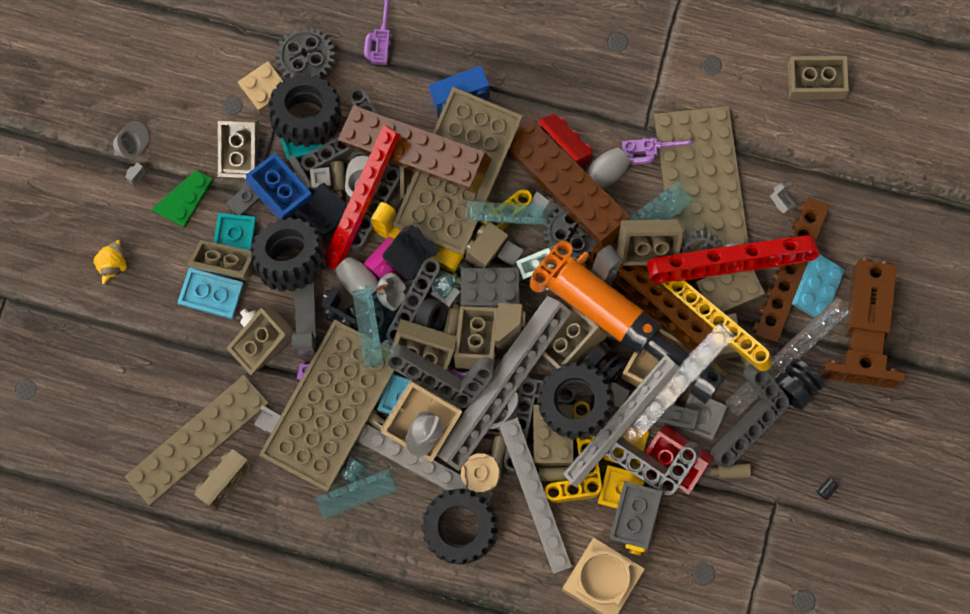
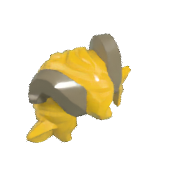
[93,240,127,284]

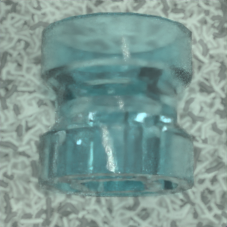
[432,273,455,296]
[339,458,366,485]

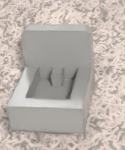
[770,182,797,214]

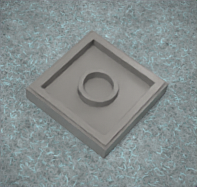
[681,394,727,442]

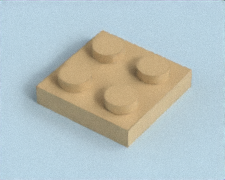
[238,61,283,112]

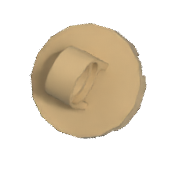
[461,454,501,493]

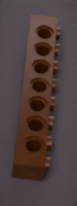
[752,197,830,347]
[589,242,719,358]

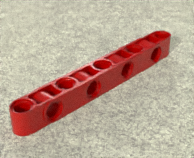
[647,235,820,284]

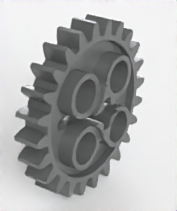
[275,26,336,78]
[543,206,598,261]

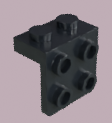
[294,183,347,238]
[382,225,440,280]
[321,286,359,331]

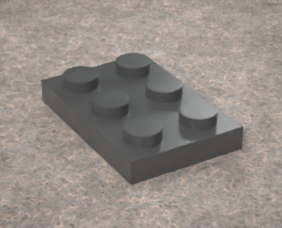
[461,268,519,307]
[609,481,663,550]

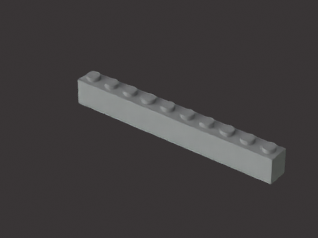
[437,296,572,471]

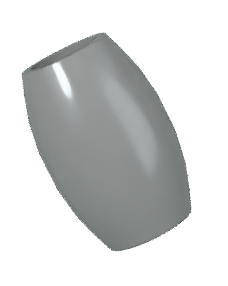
[585,147,630,189]
[336,257,378,304]

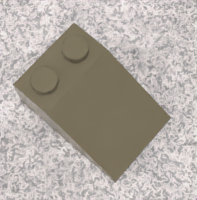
[218,118,260,178]
[227,307,296,375]

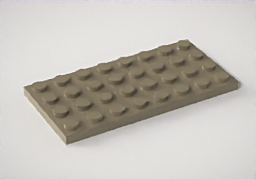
[392,87,523,256]
[654,106,748,253]
[259,320,395,492]

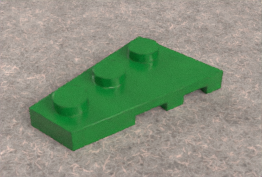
[151,170,213,228]

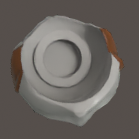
[376,273,406,311]

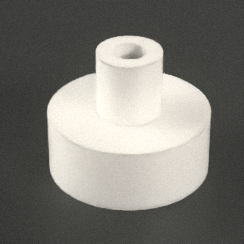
[240,309,257,327]

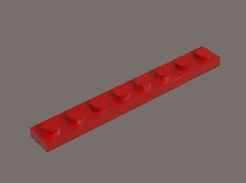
[326,125,401,270]

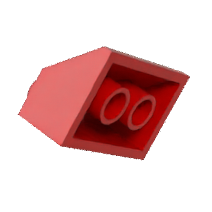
[538,113,593,168]
[645,425,714,494]

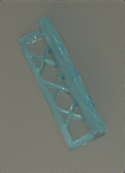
[630,182,692,220]
[466,201,546,225]
[352,285,384,368]
[315,469,397,519]

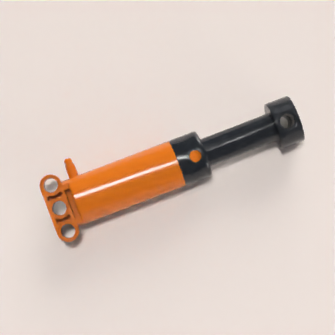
[530,241,729,405]

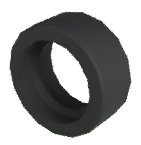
[415,298,448,332]

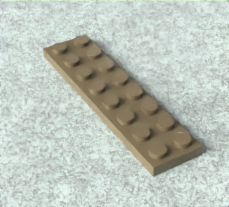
[124,375,269,506]

